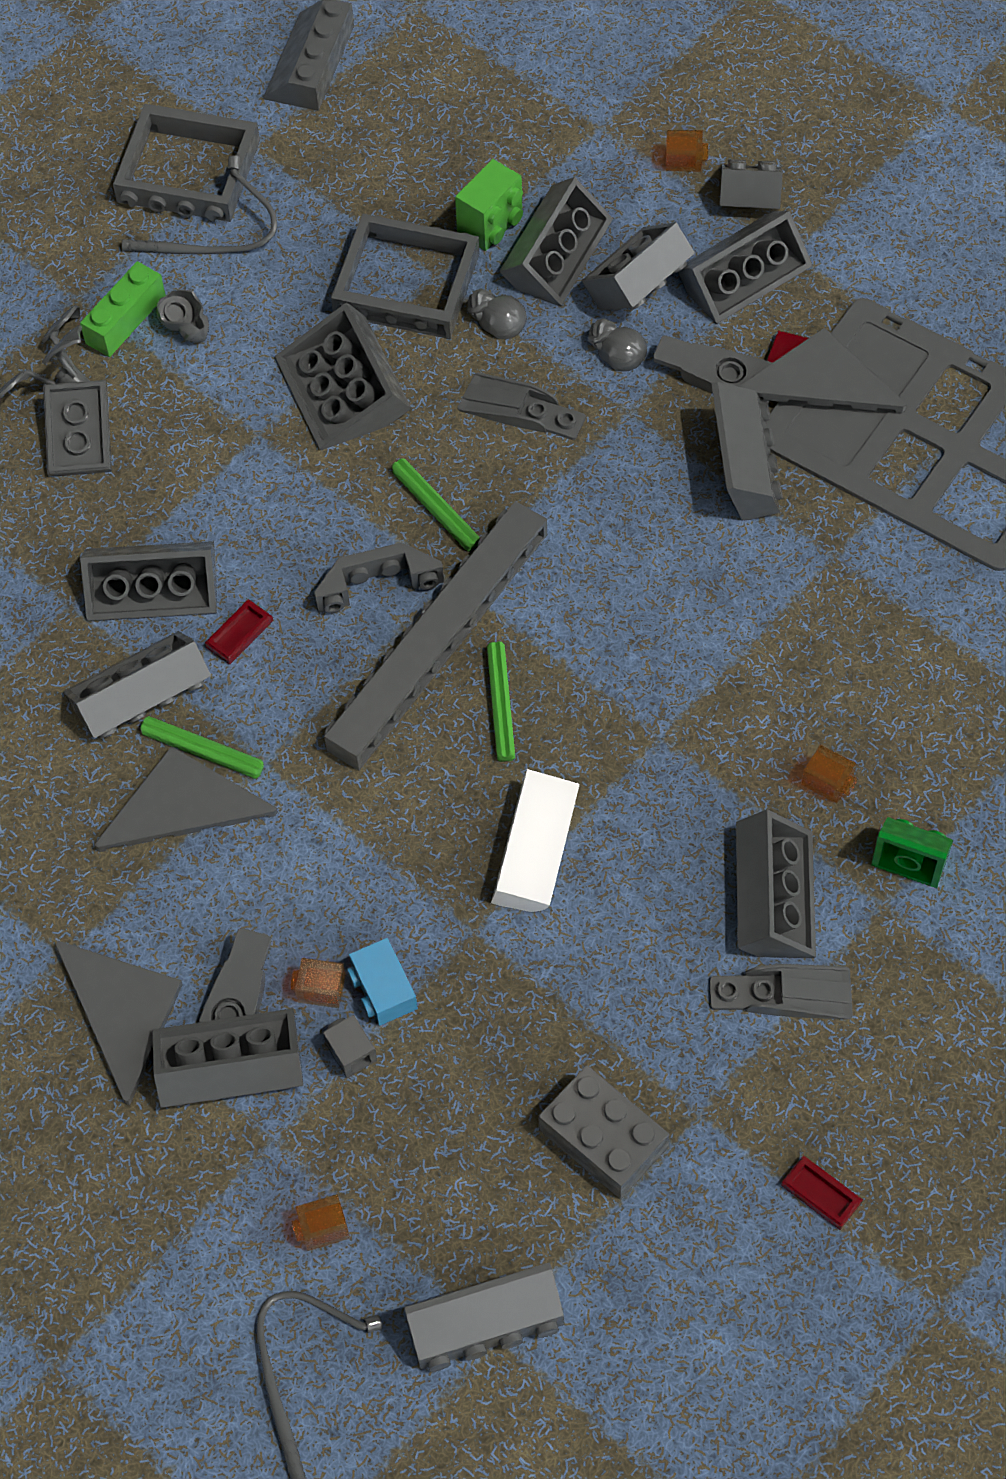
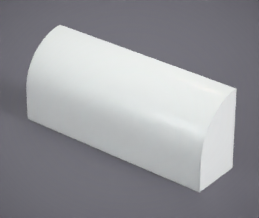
[491,769,580,912]

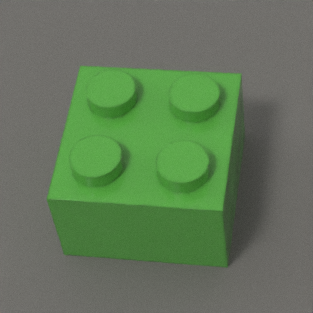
[455,159,523,251]

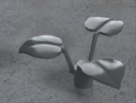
[0,305,90,398]

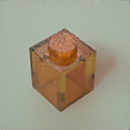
[666,130,708,172]
[801,745,858,803]
[291,958,346,1008]
[292,1194,350,1251]

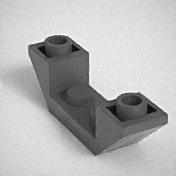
[314,542,444,613]

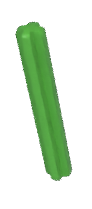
[392,458,480,551]
[487,641,515,762]
[140,716,264,778]

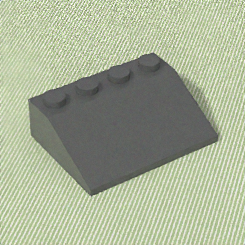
[275,302,412,450]

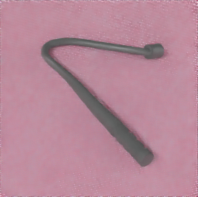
[122,156,277,254]
[257,1291,382,1479]

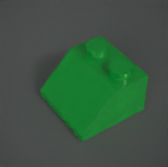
[871,817,953,888]

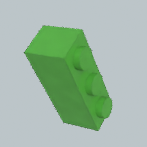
[80,261,166,357]

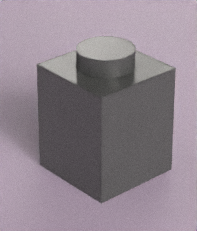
[323,1015,377,1078]

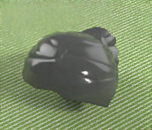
[467,288,527,339]
[156,290,209,343]
[588,318,647,371]

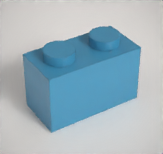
[346,938,418,1026]

